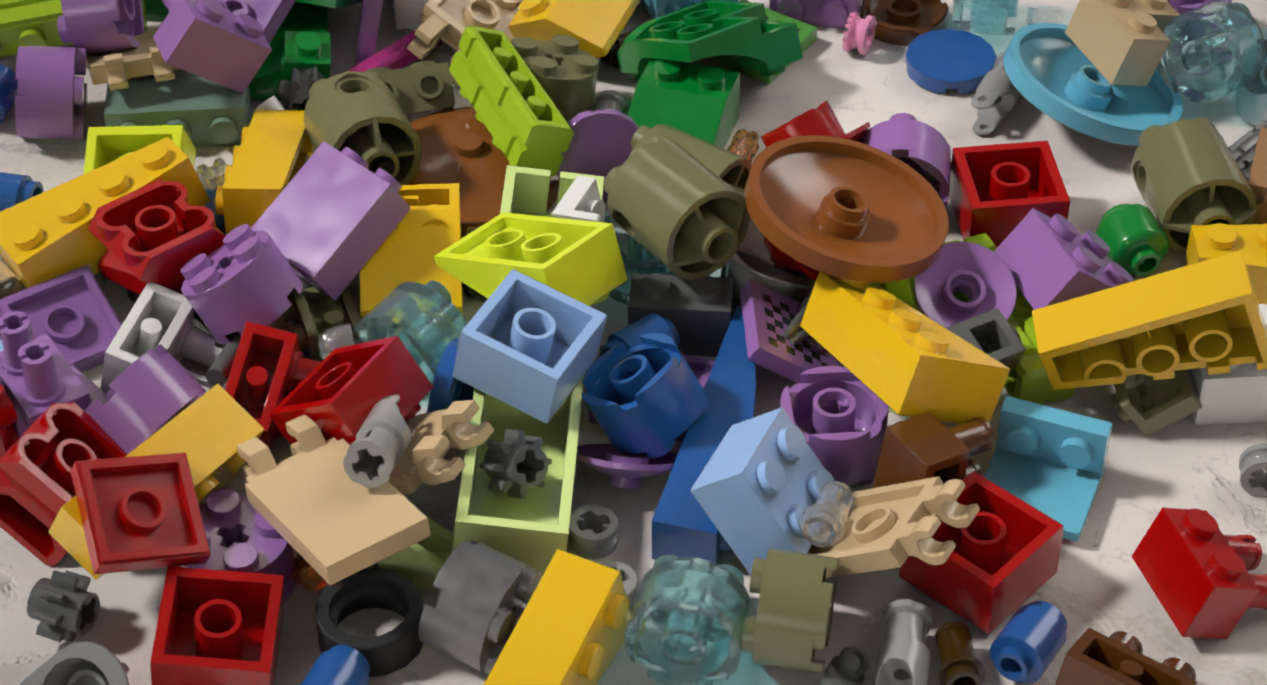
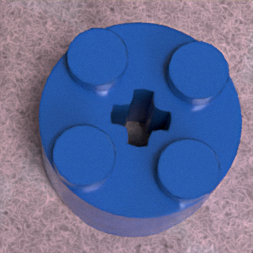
[581,333,710,458]

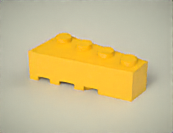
[1032,250,1267,390]
[800,271,1010,424]

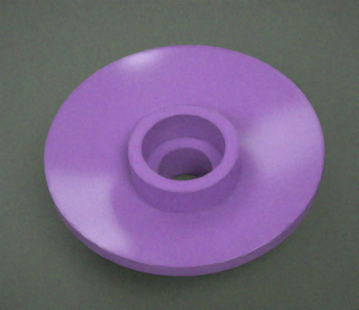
[913,242,1017,328]
[576,444,677,489]

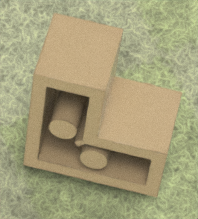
[1065,0,1181,86]

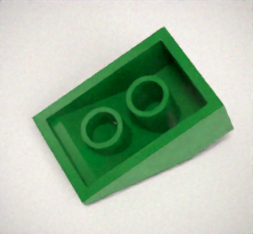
[627,58,740,149]

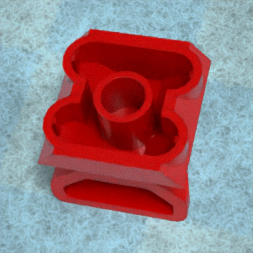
[88,179,226,295]
[0,402,128,566]

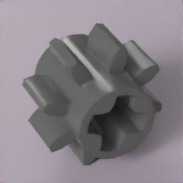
[278,67,328,111]
[480,428,552,499]
[27,570,100,643]

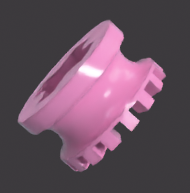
[842,12,876,56]

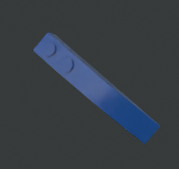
[651,306,756,572]

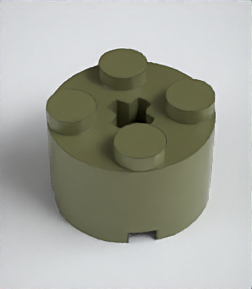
[511,35,599,122]
[741,548,839,674]

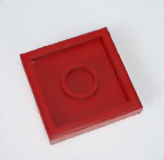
[70,453,211,575]

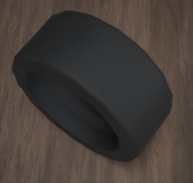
[315,568,424,677]

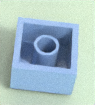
[452,269,607,424]
[690,407,841,575]

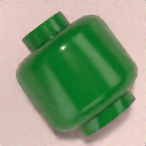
[1095,204,1169,277]

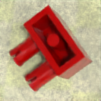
[225,321,321,451]
[1131,507,1267,639]

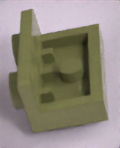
[365,61,455,116]
[283,270,370,361]
[1111,369,1202,437]

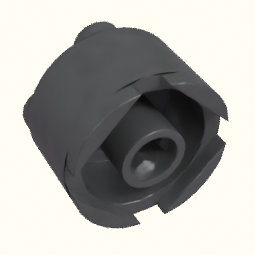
[418,540,542,674]

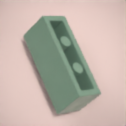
[104,76,252,147]

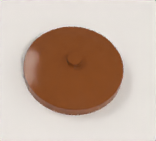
[407,107,560,238]
[744,135,949,283]

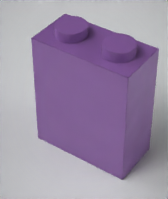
[251,141,411,301]

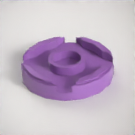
[557,108,639,203]

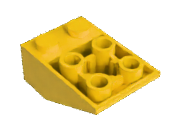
[360,183,463,319]

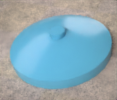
[1003,23,1183,146]

